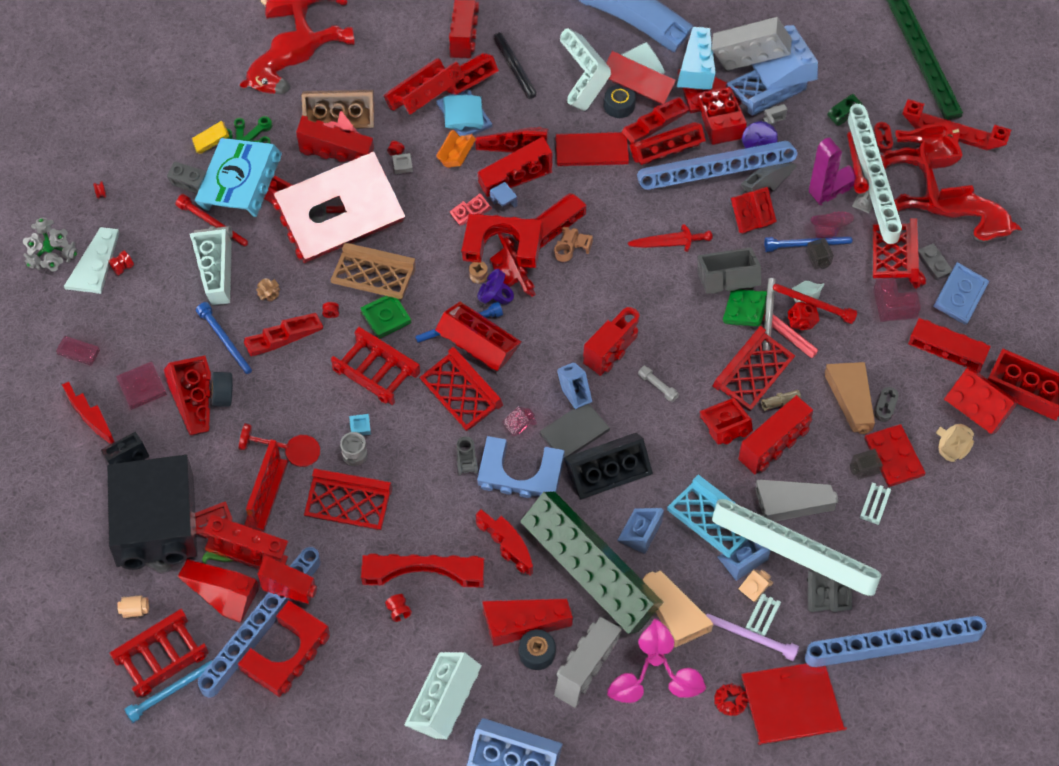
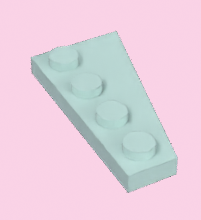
[64,227,119,294]

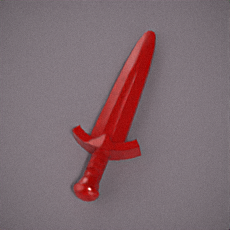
[628,224,713,252]

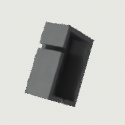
[697,247,761,294]

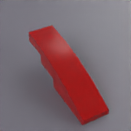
[622,97,690,143]
[244,313,323,357]
[62,381,115,444]

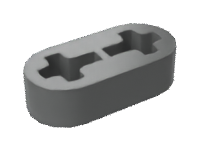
[875,387,898,422]

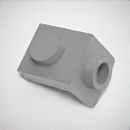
[762,104,787,127]

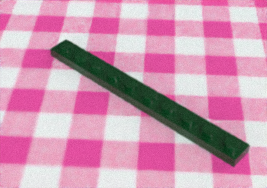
[887,0,963,120]

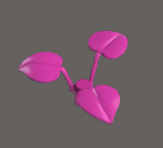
[607,619,706,703]

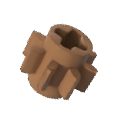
[256,278,280,301]

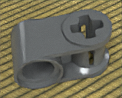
[457,436,478,476]

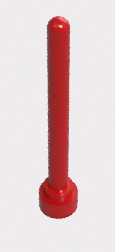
[847,132,869,194]
[175,194,248,246]
[772,284,857,324]

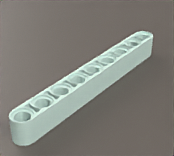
[848,104,902,244]
[712,499,881,596]

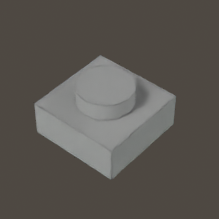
[393,153,413,174]

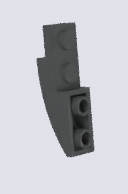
[738,162,797,195]

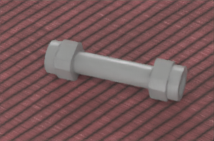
[638,365,679,402]

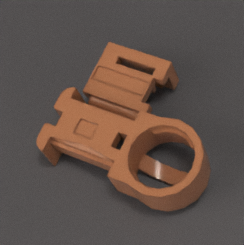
[554,227,593,262]

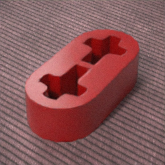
[873,122,893,153]

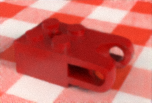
[583,307,640,376]

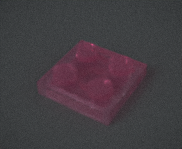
[116,361,167,410]

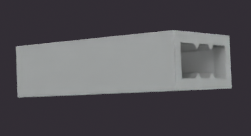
[755,480,838,522]

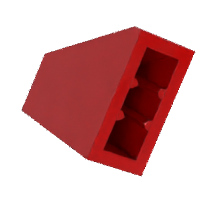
[258,556,317,604]

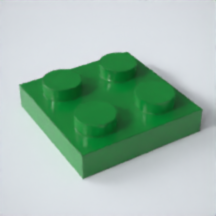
[723,290,767,327]
[360,296,412,339]

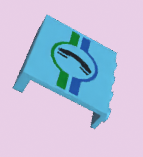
[195,138,282,217]

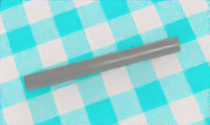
[762,278,776,351]

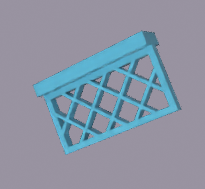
[667,475,748,558]

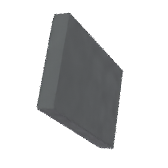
[540,403,610,461]

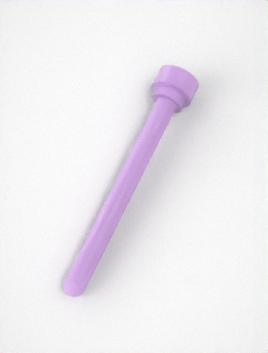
[706,614,799,661]

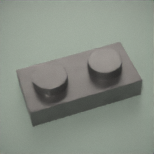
[918,243,952,281]

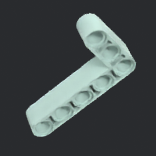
[560,28,611,111]

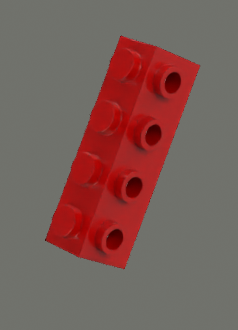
[629,122,706,165]

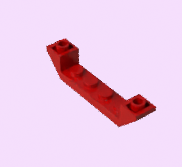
[902,99,1011,150]

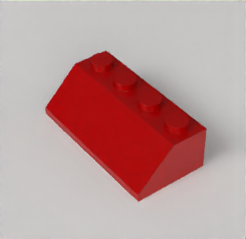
[435,301,522,371]

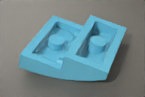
[443,95,483,130]

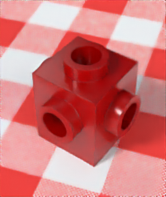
[787,302,820,330]

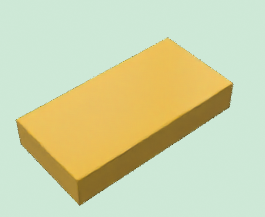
[192,121,229,154]

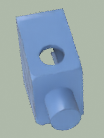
[557,363,592,409]

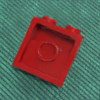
[700,398,753,445]

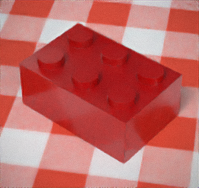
[944,368,1019,434]

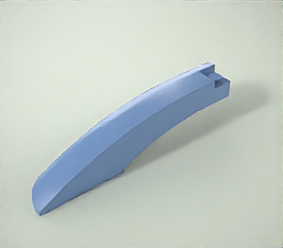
[579,0,694,53]

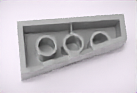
[554,617,622,708]

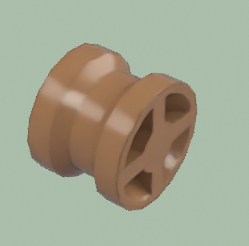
[469,262,488,284]

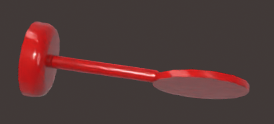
[238,423,320,467]

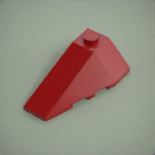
[475,127,549,153]
[178,559,259,623]

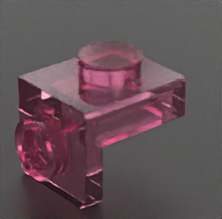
[502,406,537,436]

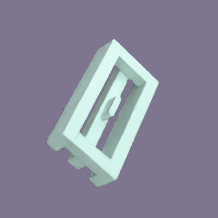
[860,483,891,525]
[745,593,781,636]

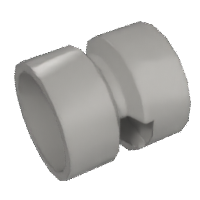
[340,432,367,466]

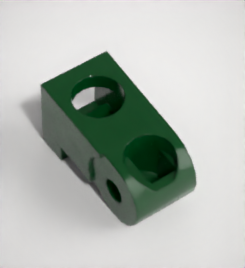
[827,94,863,126]

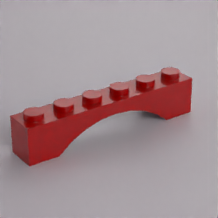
[361,553,484,588]

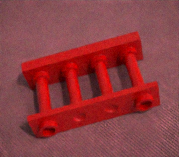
[383,58,465,115]
[331,327,420,406]
[204,514,288,569]
[109,609,209,698]

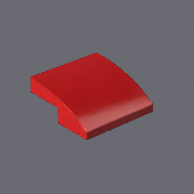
[731,187,777,233]

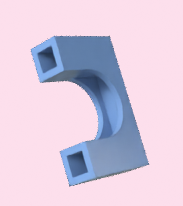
[477,436,565,498]

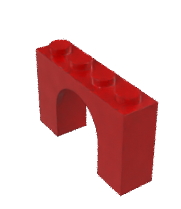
[461,213,543,268]
[238,600,330,697]

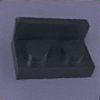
[101,432,149,464]

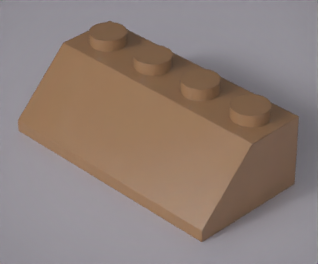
[302,90,375,128]

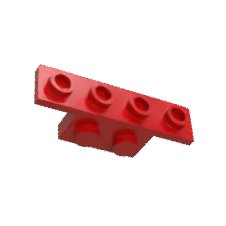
[489,233,536,297]

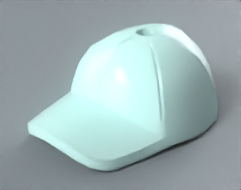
[792,281,824,303]

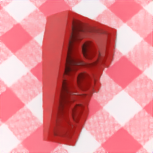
[164,355,211,436]

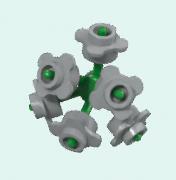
[23,218,78,272]

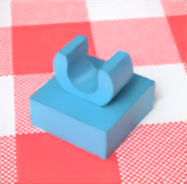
[349,414,371,436]

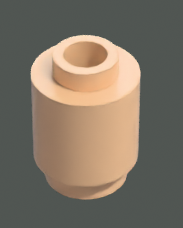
[118,596,149,618]

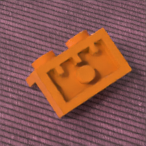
[436,130,476,168]

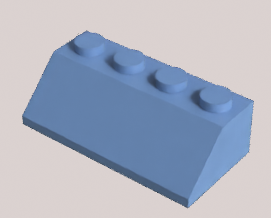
[467,718,563,766]

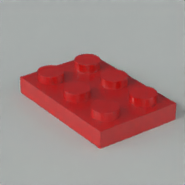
[865,424,926,487]

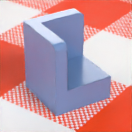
[490,182,517,208]

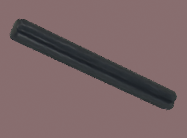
[494,32,536,99]

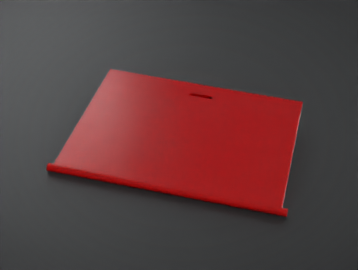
[741,663,847,745]

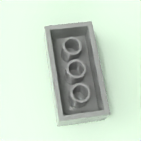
[711,17,792,70]

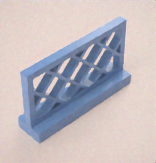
[726,70,807,116]

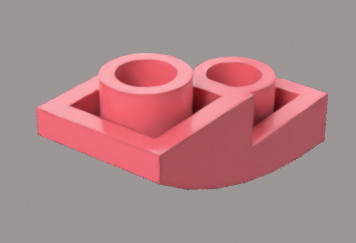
[450,193,492,226]

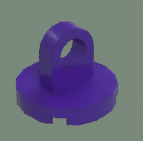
[742,121,778,155]
[477,269,514,305]

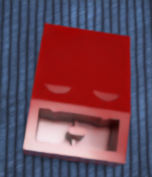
[697,87,747,145]

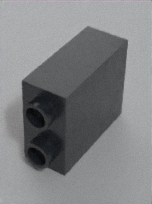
[107,454,198,570]

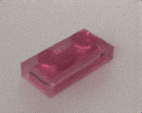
[56,336,100,366]

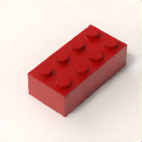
[988,349,1059,421]
[738,395,813,475]

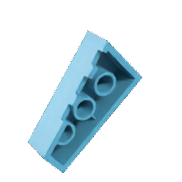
[677,27,715,90]

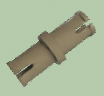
[761,389,801,411]

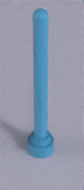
[124,660,213,723]

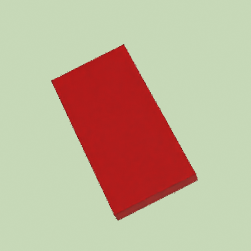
[556,132,629,166]

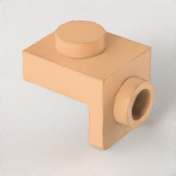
[739,569,773,602]

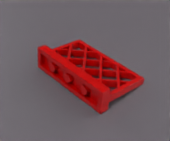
[873,218,919,282]
[712,326,795,411]
[419,346,504,431]
[245,439,288,532]
[304,468,393,530]

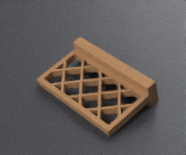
[331,243,416,299]

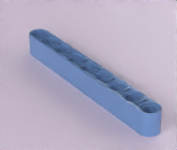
[637,141,797,189]
[198,547,321,697]
[805,616,986,667]

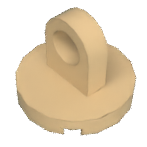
[936,424,974,462]

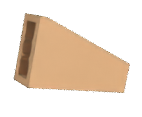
[642,571,713,648]

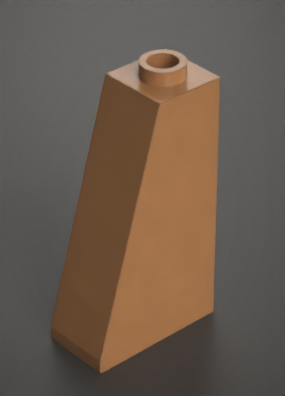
[825,362,875,434]

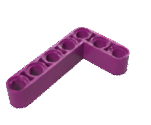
[809,137,856,205]

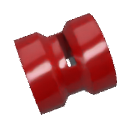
[108,250,134,276]
[385,594,412,622]

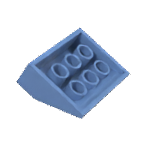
[752,25,818,90]

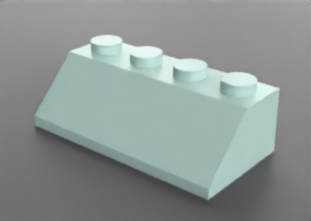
[405,652,482,739]

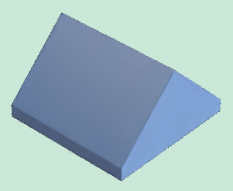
[617,508,664,554]
[718,539,771,581]

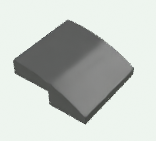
[808,570,852,612]

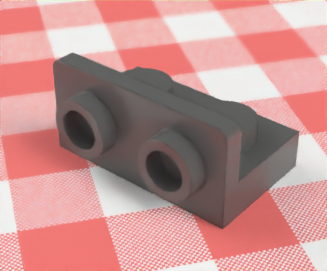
[167,161,206,194]

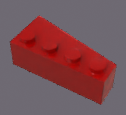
[449,0,479,59]
[296,115,374,162]
[478,137,552,197]
[482,599,573,647]

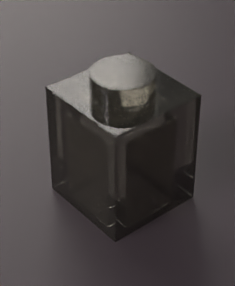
[806,238,834,269]
[850,449,883,480]

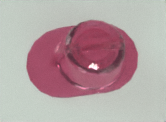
[810,211,854,238]

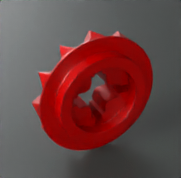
[714,683,748,716]

